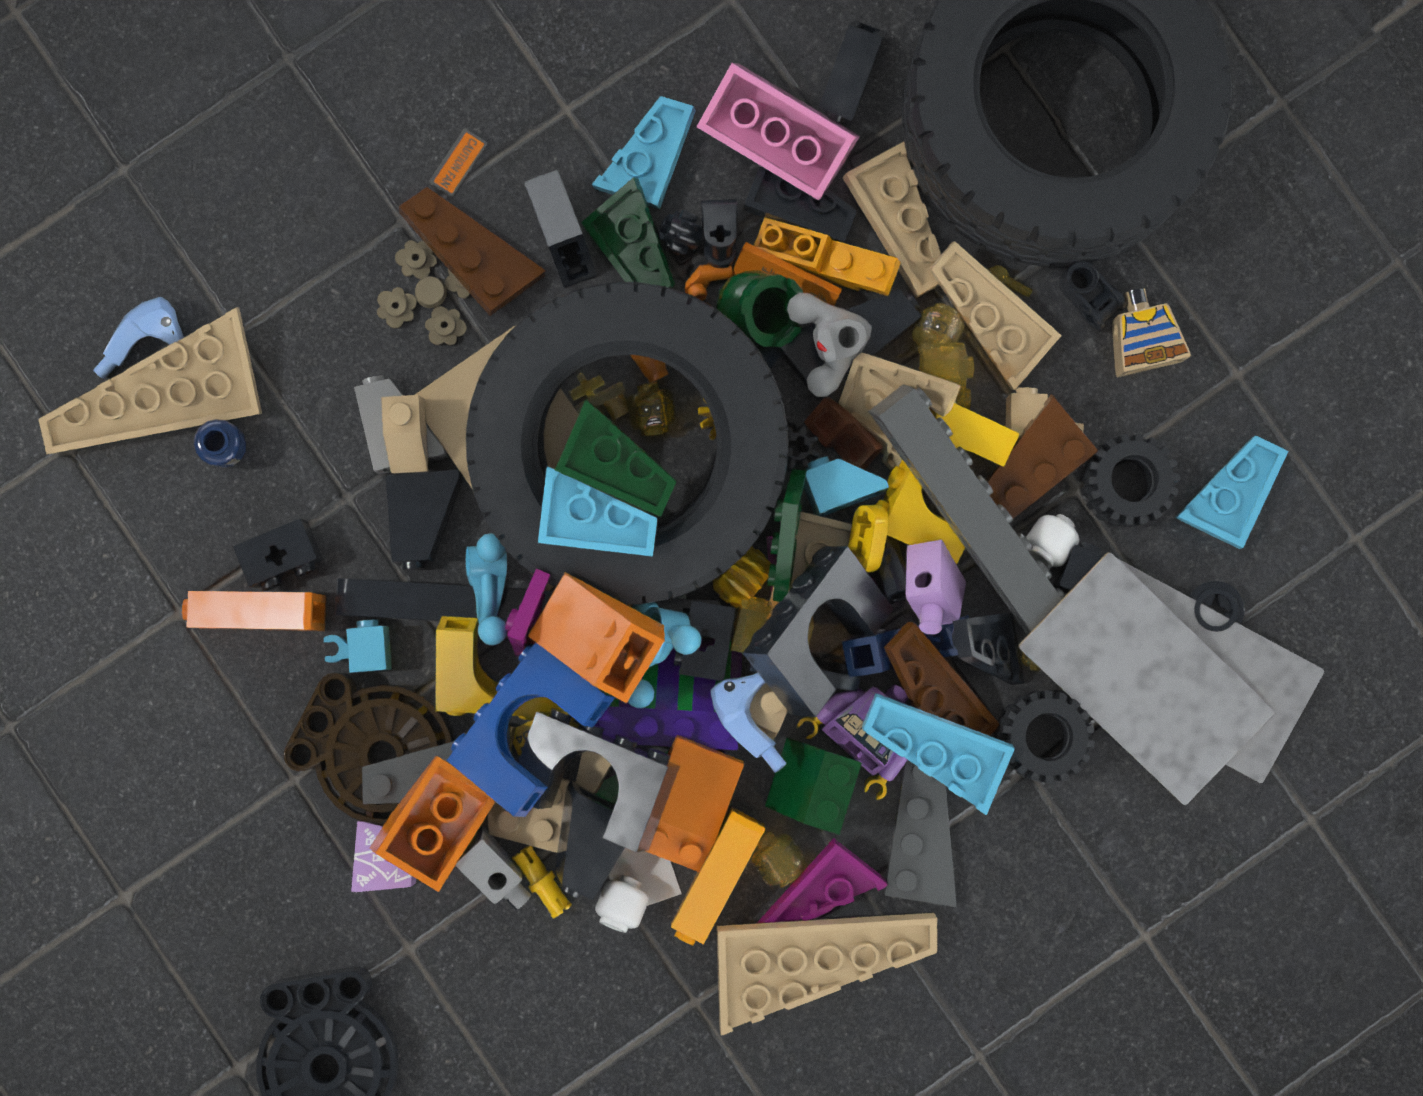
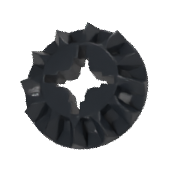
[1189,581,1245,632]

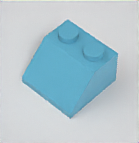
[804,456,889,517]

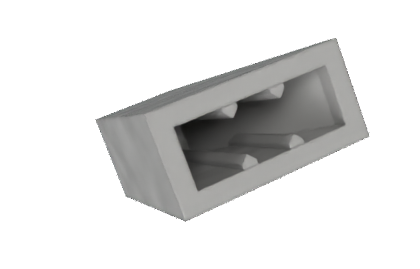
[354,375,449,475]

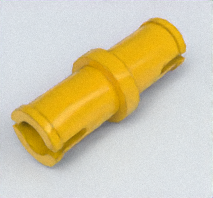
[512,845,572,918]

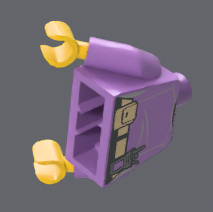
[797,685,909,799]

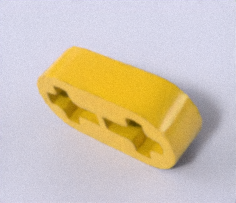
[848,505,889,573]

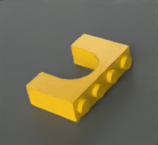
[876,403,1019,565]
[436,616,575,721]

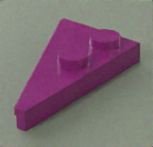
[505,569,550,657]
[756,838,888,924]

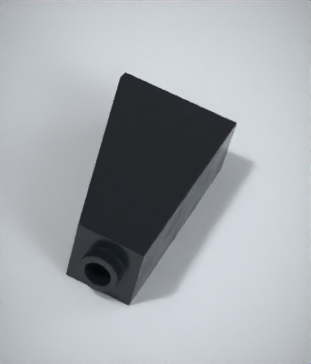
[777,289,922,402]

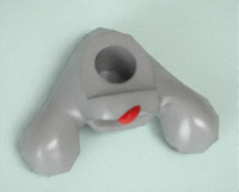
[787,293,872,397]

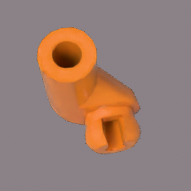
[685,264,732,301]

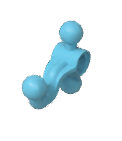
[466,533,507,645]
[628,602,701,708]

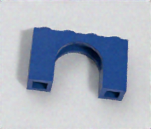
[447,643,615,817]

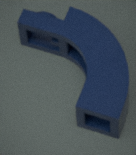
[842,615,969,678]

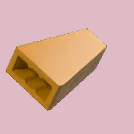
[671,806,766,945]

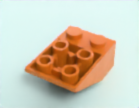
[528,572,665,703]

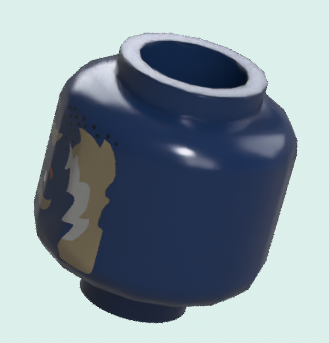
[194,419,246,468]

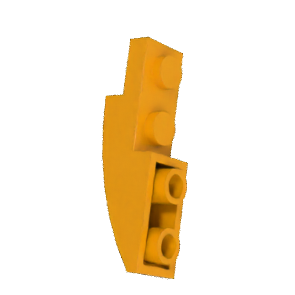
[754,217,901,296]

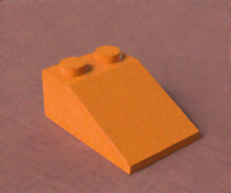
[646,735,744,872]
[369,756,496,892]

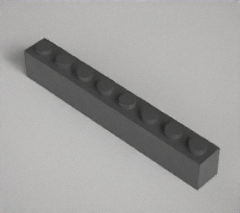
[868,384,1066,636]

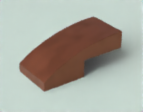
[804,397,884,470]

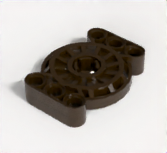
[283,673,453,824]

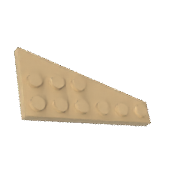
[39,307,262,454]
[717,913,937,1036]

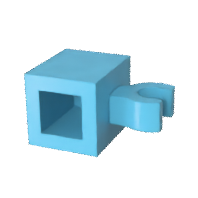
[323,620,392,673]

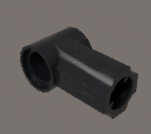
[873,535,907,604]

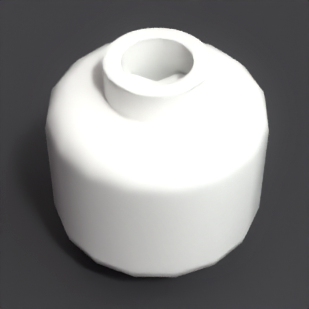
[1026,514,1079,569]
[595,875,649,933]

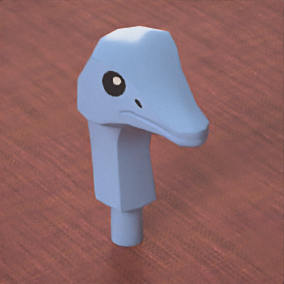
[93,297,184,379]
[710,673,787,773]

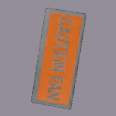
[429,129,487,196]

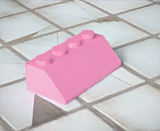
[697,63,860,200]

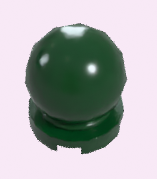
[716,270,803,347]

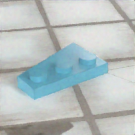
[592,96,696,209]
[1174,436,1288,549]
[538,466,657,556]

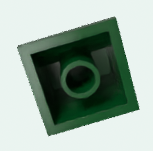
[765,737,862,835]

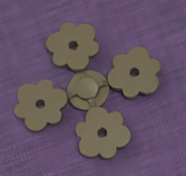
[377,240,470,346]

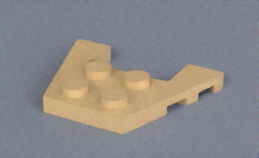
[838,353,961,470]
[487,725,612,853]

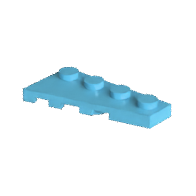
[862,693,1015,815]

